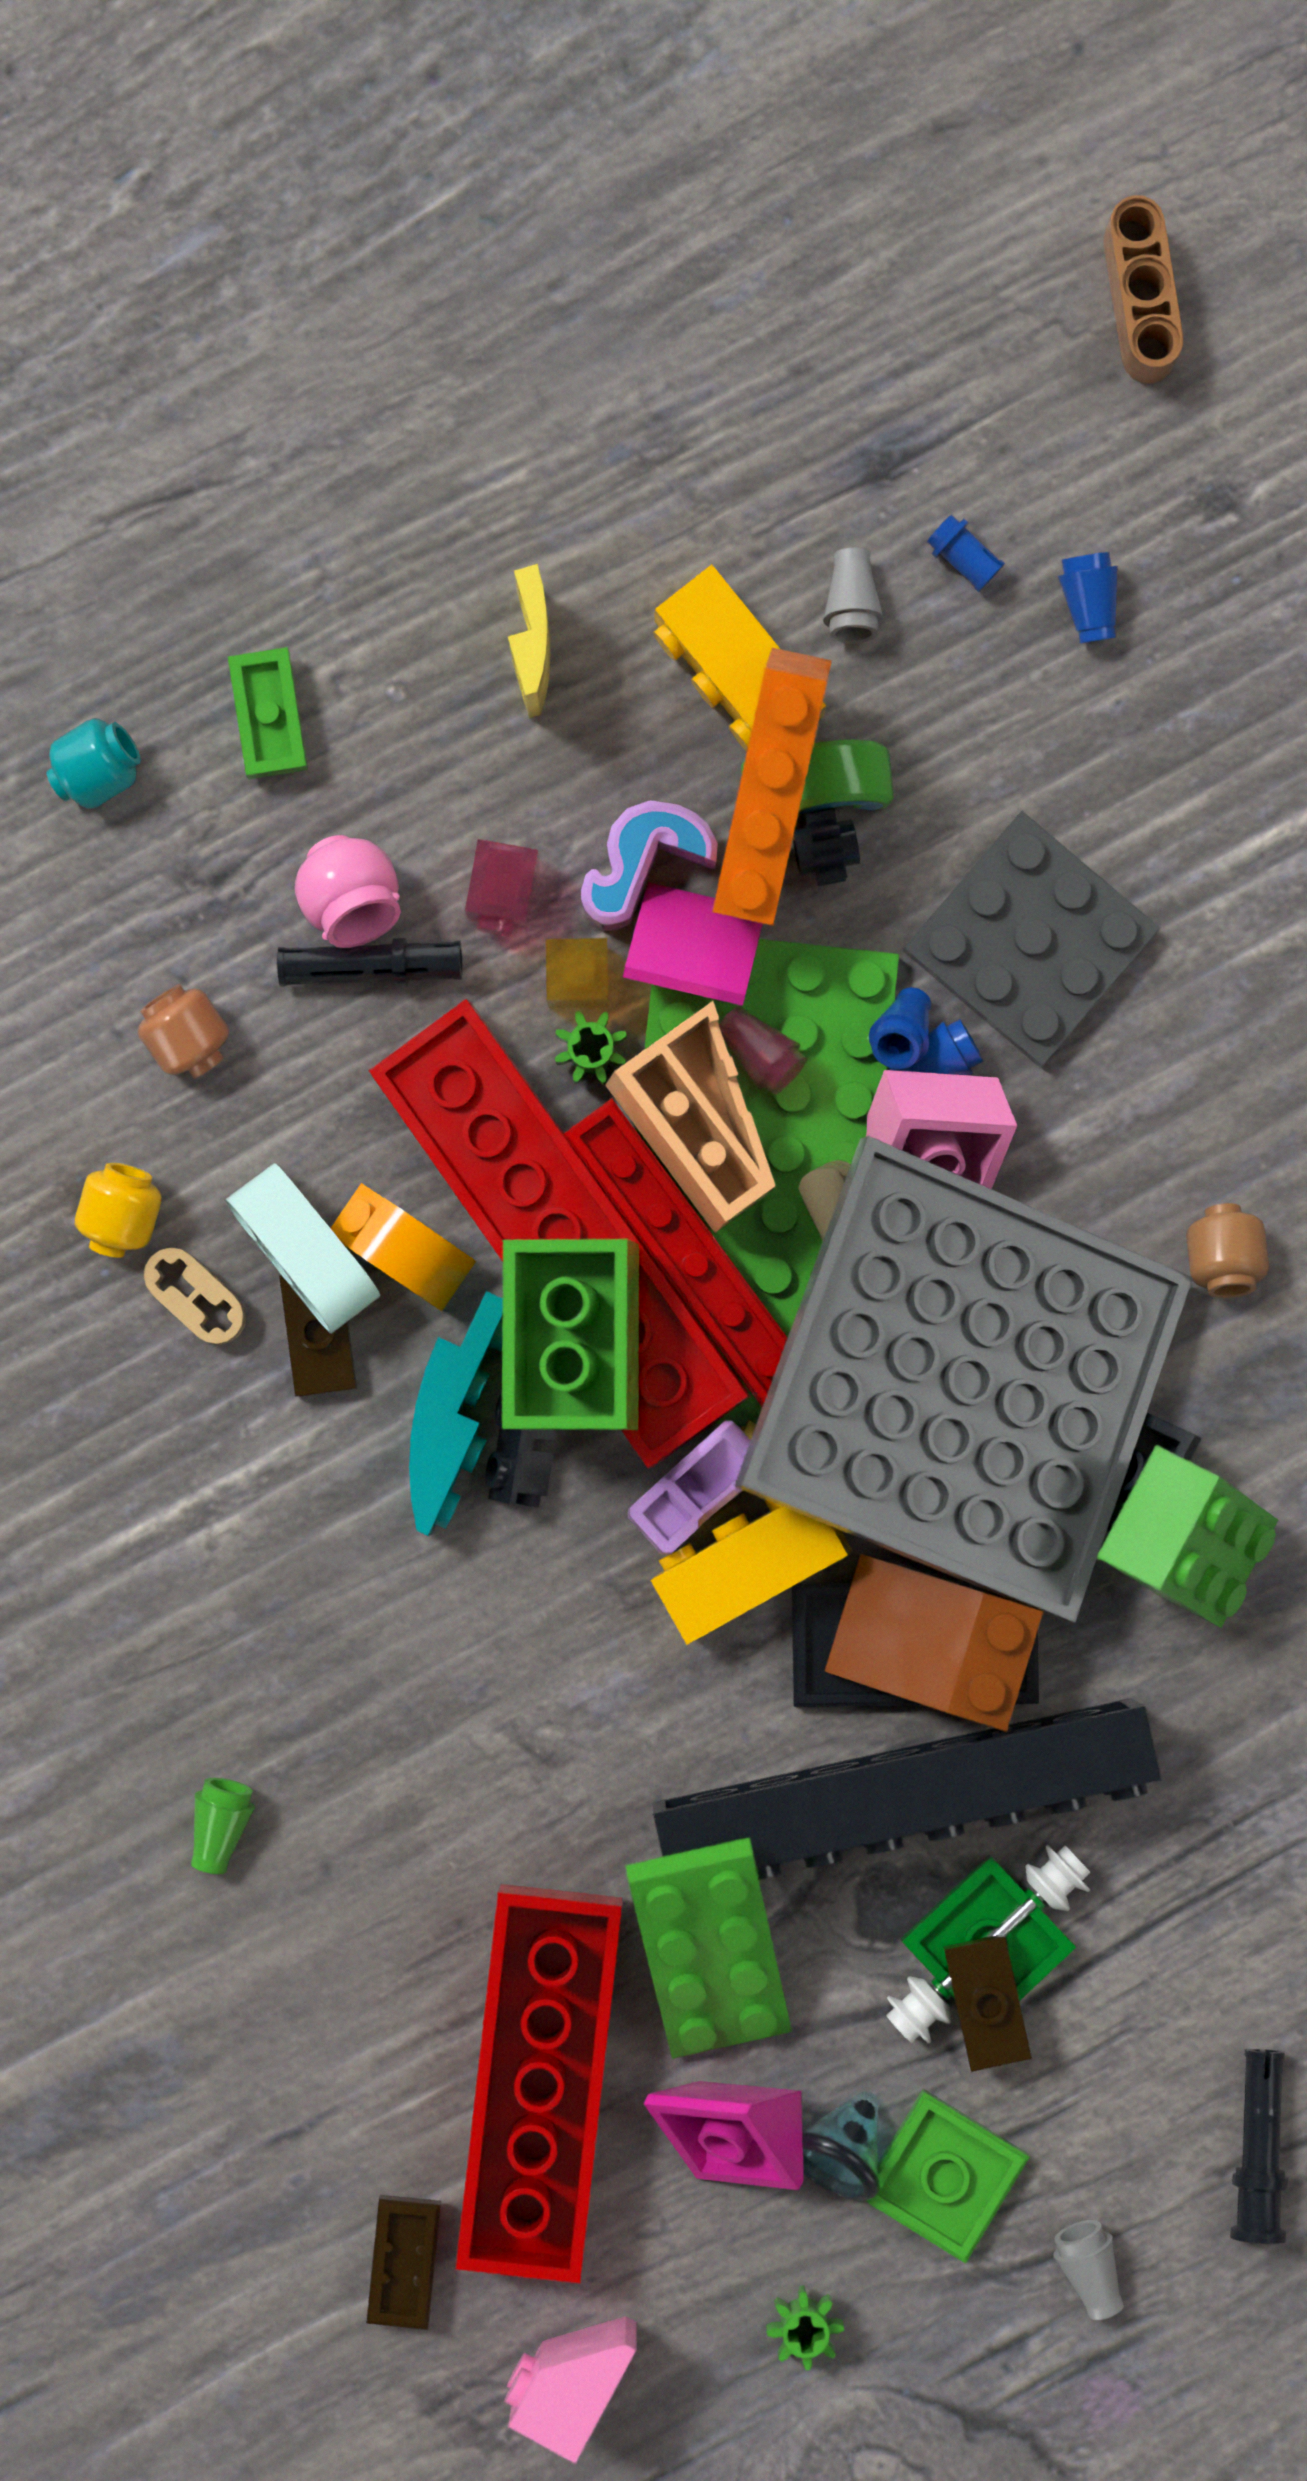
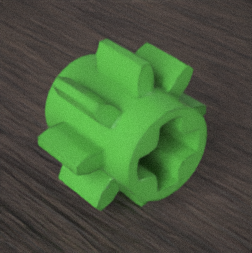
[555,1011,627,1085]
[766,2286,844,2370]

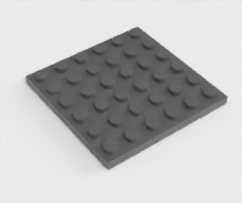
[734,1136,1193,1623]

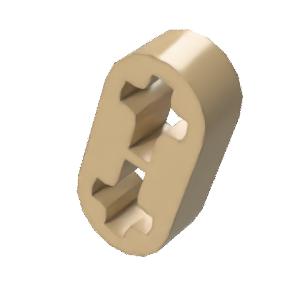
[144,1248,247,1345]

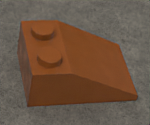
[824,1554,1043,1731]

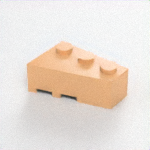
[605,1001,775,1233]

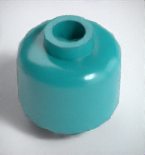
[46,718,141,809]

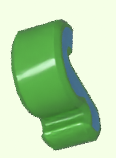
[741,739,894,816]

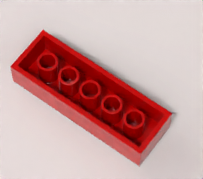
[455,1884,623,2284]

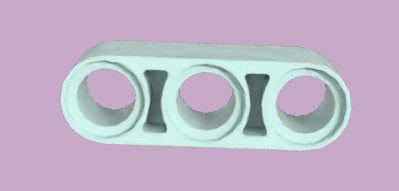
[225,1163,380,1334]

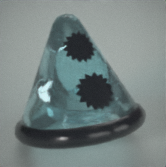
[802,2091,880,2201]

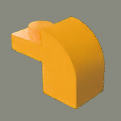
[330,1183,476,1311]

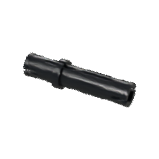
[277,938,463,987]

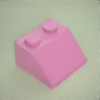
[866,1070,1017,1189]
[504,2316,637,2463]

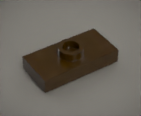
[279,1275,357,1397]
[943,1933,1032,2072]
[366,2195,442,2330]

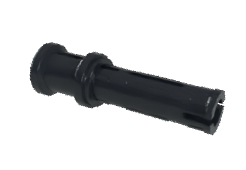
[1230,2049,1288,2244]

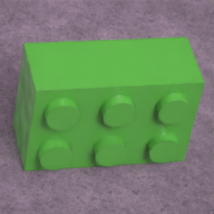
[502,1239,639,1430]
[1097,1445,1278,1628]

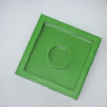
[862,2089,1030,2264]

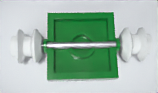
[886,1845,1091,2044]

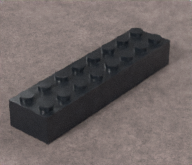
[653,1698,1162,1880]

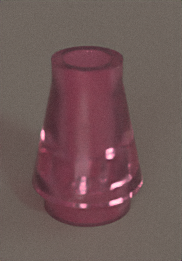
[719,1005,807,1095]

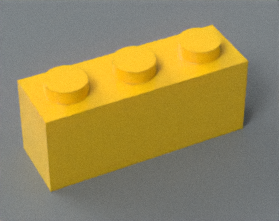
[653,564,826,752]
[650,1500,852,1645]

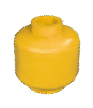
[75,1163,161,1258]

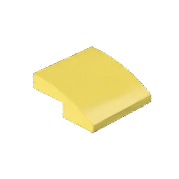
[508,564,551,719]

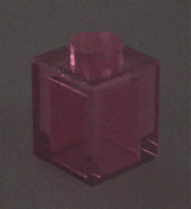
[465,839,540,936]

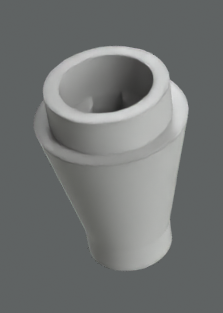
[823,548,884,643]
[1054,2220,1124,2320]

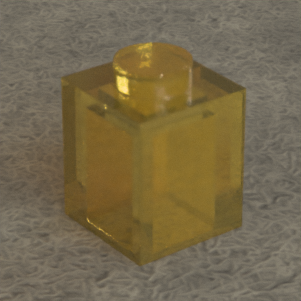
[545,938,609,1009]

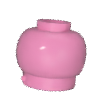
[295,835,401,948]

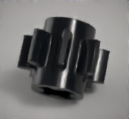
[792,808,860,886]

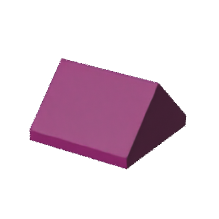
[644,2081,804,2190]

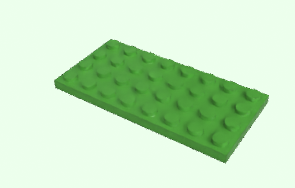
[636,939,899,1426]

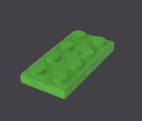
[625,1838,792,2059]

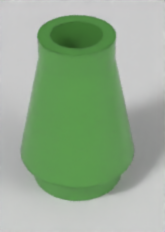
[191,1778,255,1874]

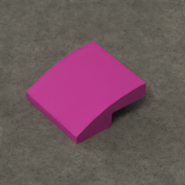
[623,882,763,1006]

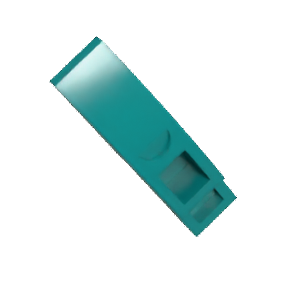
[409,1291,503,1536]

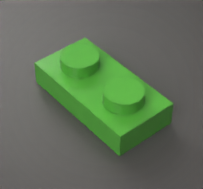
[228,647,308,779]

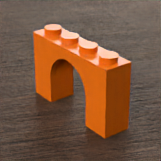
[712,647,832,925]

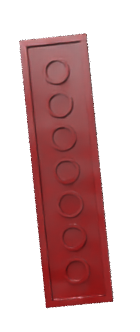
[369,999,751,1469]

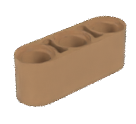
[1103,195,1183,384]

